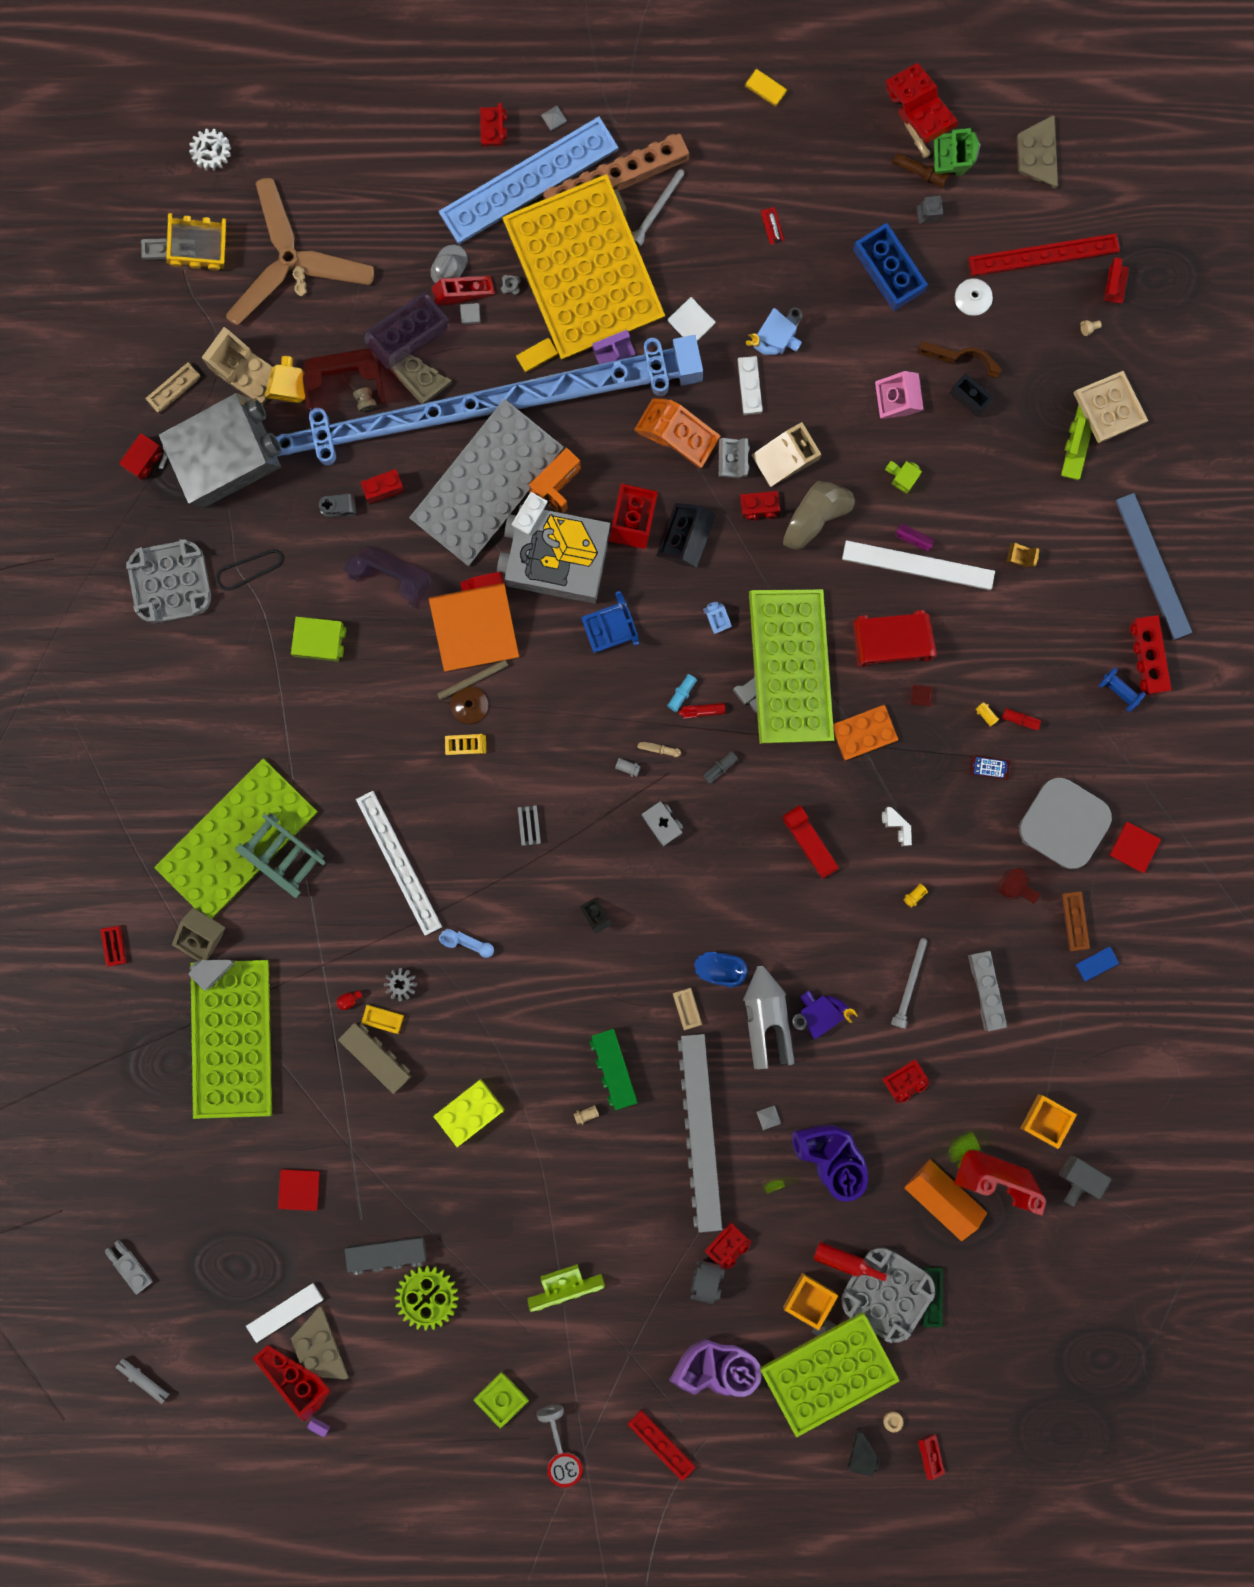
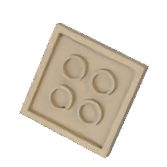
[1073,371,1148,443]

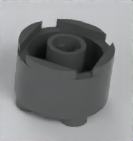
[690,1260,725,1304]

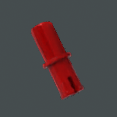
[1002,708,1041,731]

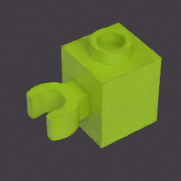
[885,461,922,494]

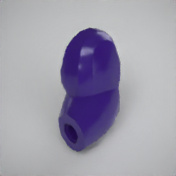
[792,1124,868,1202]

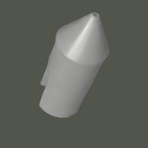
[743,966,794,1069]

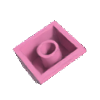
[875,371,924,419]

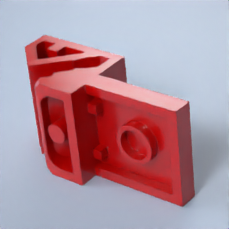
[885,63,958,144]

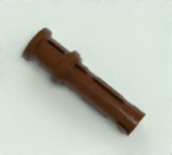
[892,152,949,189]

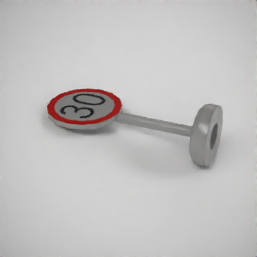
[536,1404,582,1487]

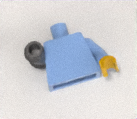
[746,308,803,355]

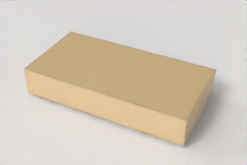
[673,988,702,1030]

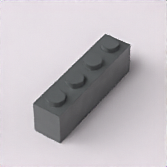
[344,1236,427,1275]

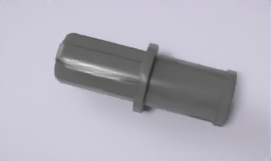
[703,751,739,783]

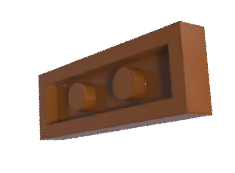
[1061,891,1090,951]

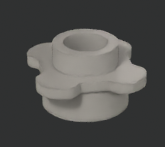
[501,275,521,295]

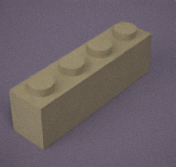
[338,1023,412,1094]

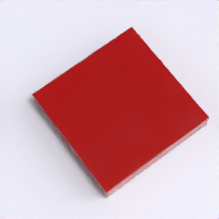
[1109,822,1161,874]
[278,1169,320,1211]

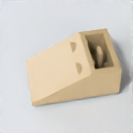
[751,422,821,488]

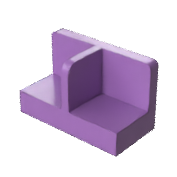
[592,330,635,364]

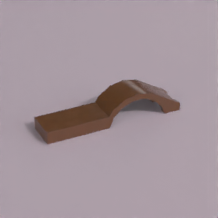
[917,341,1002,379]

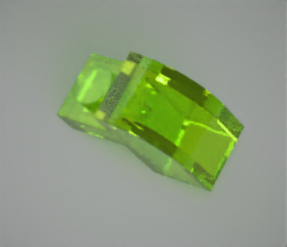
[948,1131,981,1169]

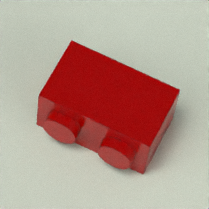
[119,433,163,480]
[360,469,405,504]

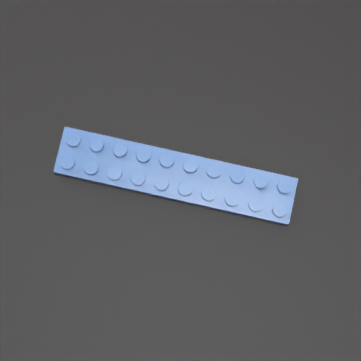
[439,117,619,245]

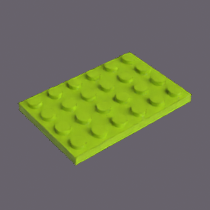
[760,1312,900,1438]

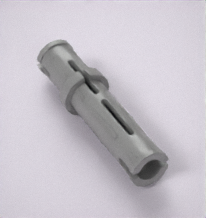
[115,1358,169,1404]

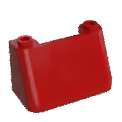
[853,610,937,668]
[954,1149,1046,1216]

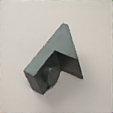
[580,897,612,934]

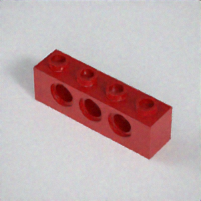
[1130,615,1172,696]

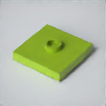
[473,1371,529,1429]

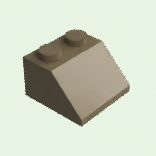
[172,908,225,962]

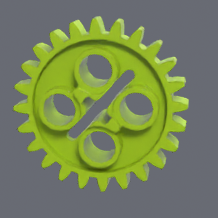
[395,1265,459,1331]

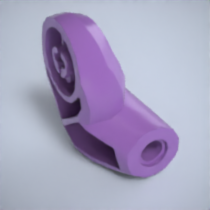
[669,1339,762,1397]

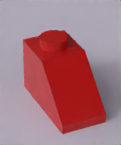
[460,572,506,591]

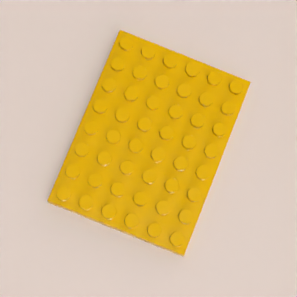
[502,174,665,360]

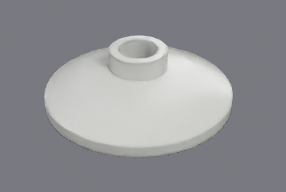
[955,279,993,316]

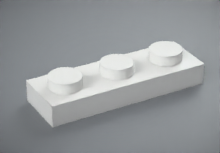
[738,356,762,415]

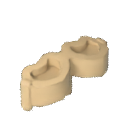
[292,266,307,296]

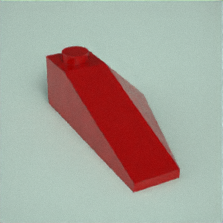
[252,1345,331,1422]

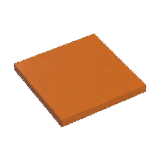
[429,583,519,672]

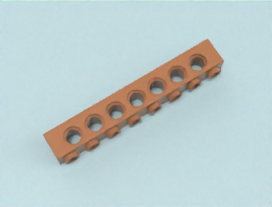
[543,134,689,200]

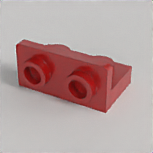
[480,103,507,147]
[1104,257,1129,304]
[740,491,781,520]
[882,1060,929,1104]
[705,1223,752,1270]

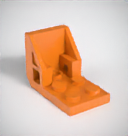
[634,398,720,468]

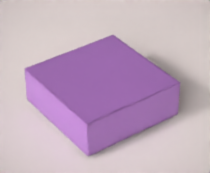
[307,1418,330,1437]

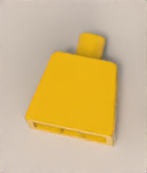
[265,356,305,403]

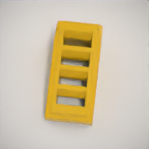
[445,734,486,755]

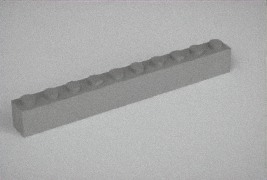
[677,1034,722,1232]

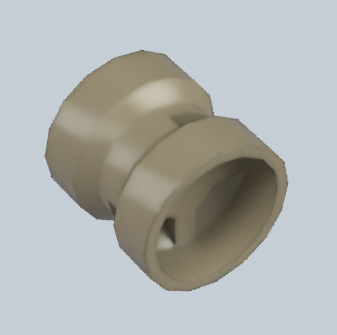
[353,387,377,412]

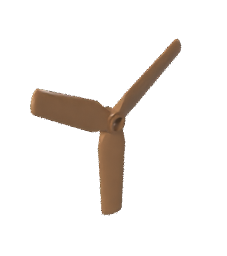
[226,178,374,325]

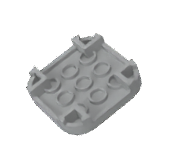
[126,540,211,623]
[1018,778,1112,869]
[842,1247,935,1343]

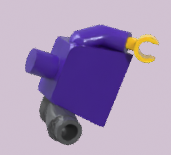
[792,990,858,1039]

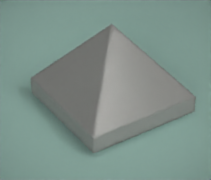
[541,106,567,131]
[757,1105,781,1130]

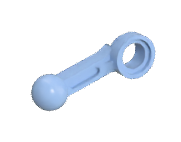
[439,929,494,958]

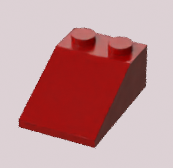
[608,483,658,549]

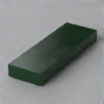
[922,1267,943,1327]

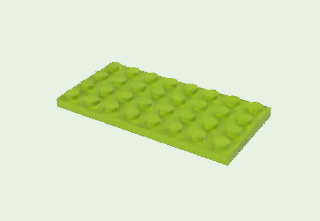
[749,589,834,744]
[154,759,318,919]
[190,960,272,1119]

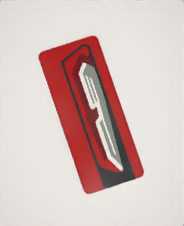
[761,207,784,244]

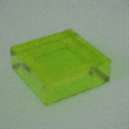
[763,1178,785,1194]

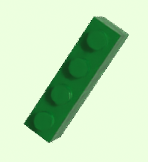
[589,1028,637,1110]

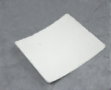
[668,297,715,340]

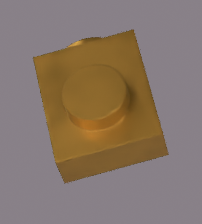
[1006,543,1039,568]

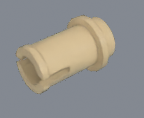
[573,1105,599,1125]

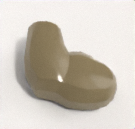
[783,481,855,550]

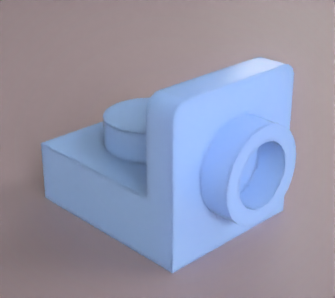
[703,602,732,634]

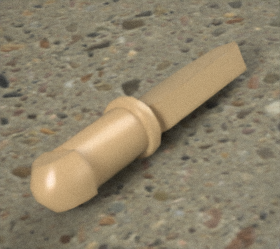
[905,123,930,158]
[638,742,681,758]

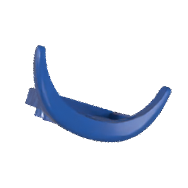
[581,591,639,654]

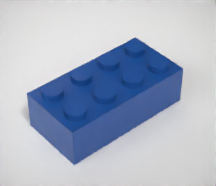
[853,223,928,312]

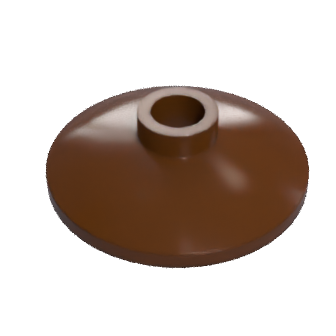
[450,686,488,724]

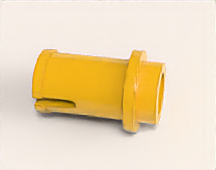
[976,702,999,726]
[903,884,928,908]

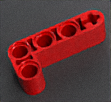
[782,805,839,879]

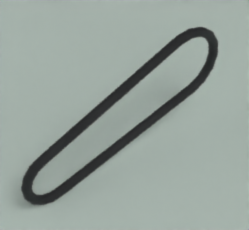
[215,549,283,591]

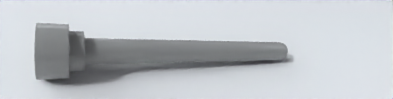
[632,169,684,247]
[891,938,927,1029]

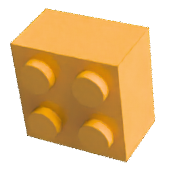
[1020,1094,1077,1149]
[783,1273,838,1330]

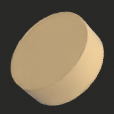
[883,1411,904,1432]

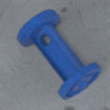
[1098,667,1146,712]

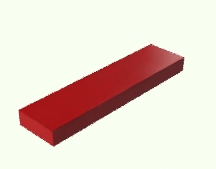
[627,1409,696,1481]

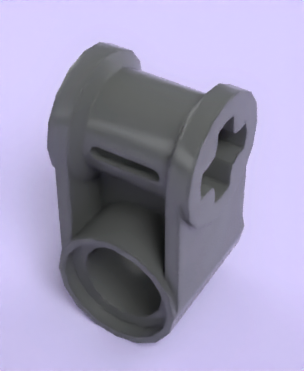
[319,494,356,517]

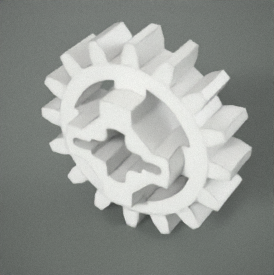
[189,129,231,171]

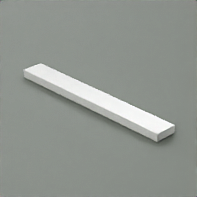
[842,541,995,590]
[356,791,442,936]

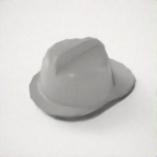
[431,245,468,283]

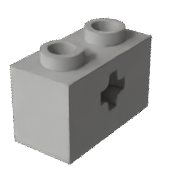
[641,801,683,847]

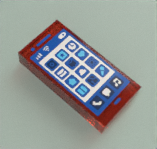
[969,755,1010,780]

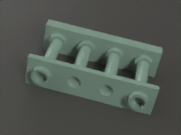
[235,812,325,898]

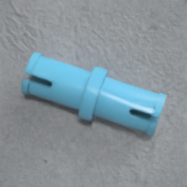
[667,674,697,712]

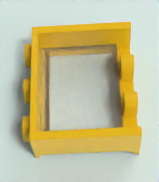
[166,213,226,271]

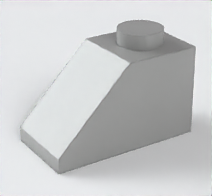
[188,960,235,991]

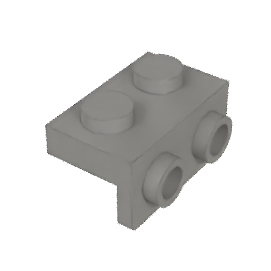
[719,438,749,479]

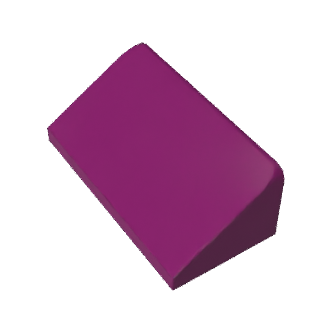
[895,524,934,552]

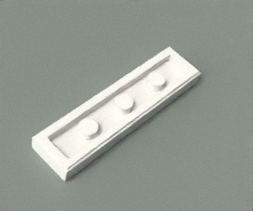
[246,1283,323,1343]

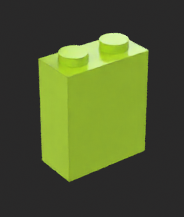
[291,617,346,662]

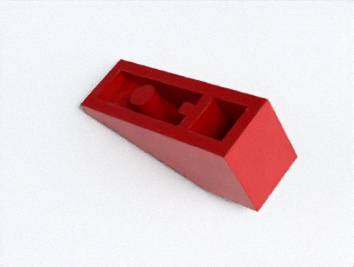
[432,276,495,305]

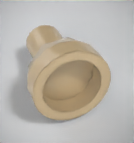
[1080,320,1102,336]

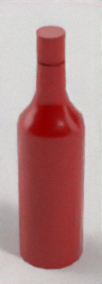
[814,1242,888,1282]

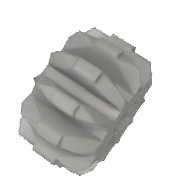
[384,968,417,1001]

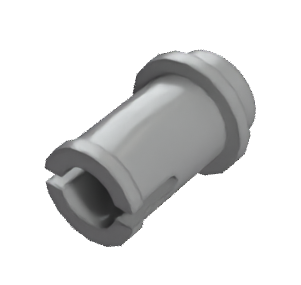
[615,758,641,777]

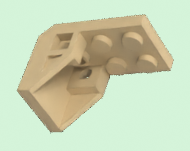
[202,327,273,406]

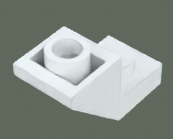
[882,807,912,846]

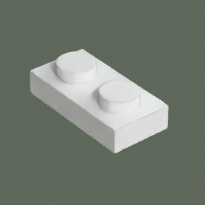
[511,492,548,535]

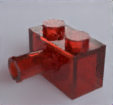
[994,868,1041,904]

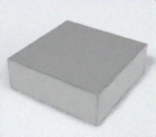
[460,303,481,325]

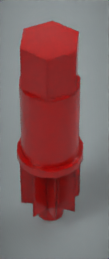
[679,703,725,719]

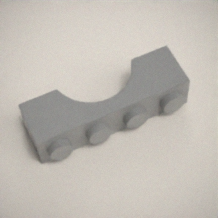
[968,951,1007,1031]

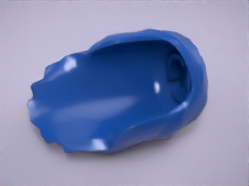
[694,951,748,988]

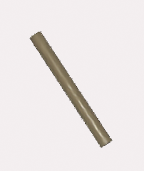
[437,660,508,700]

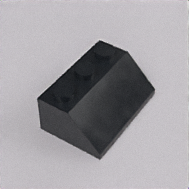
[656,503,716,568]

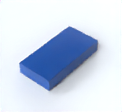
[1075,947,1119,981]

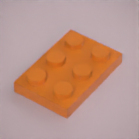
[833,705,898,761]

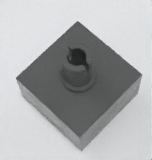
[1058,1155,1112,1207]

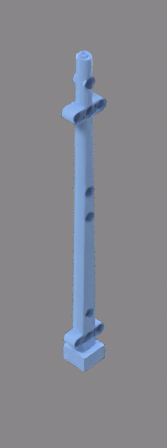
[276,335,703,465]

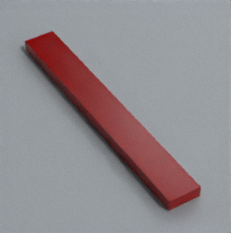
[968,233,1120,277]

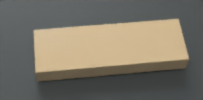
[145,362,202,414]

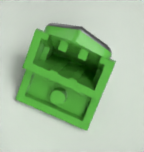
[934,128,981,176]

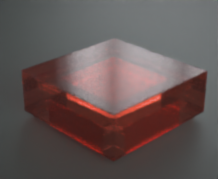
[910,685,932,707]

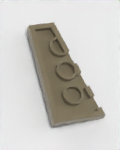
[373,337,452,404]

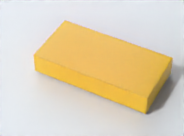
[745,69,787,107]
[516,337,558,374]
[361,1005,404,1034]

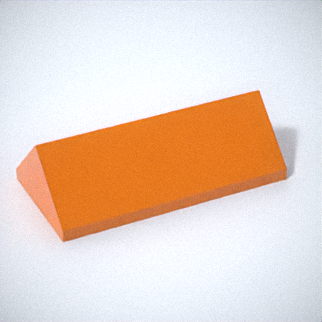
[904,1159,987,1241]

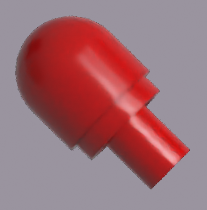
[336,990,363,1010]

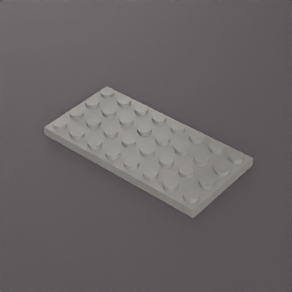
[409,399,564,566]

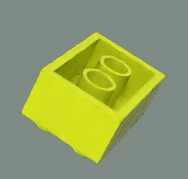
[433,1079,505,1147]

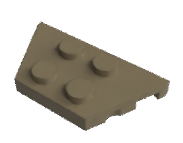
[1017,116,1058,189]
[291,1306,349,1379]

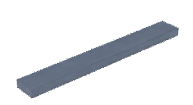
[1115,493,1192,640]

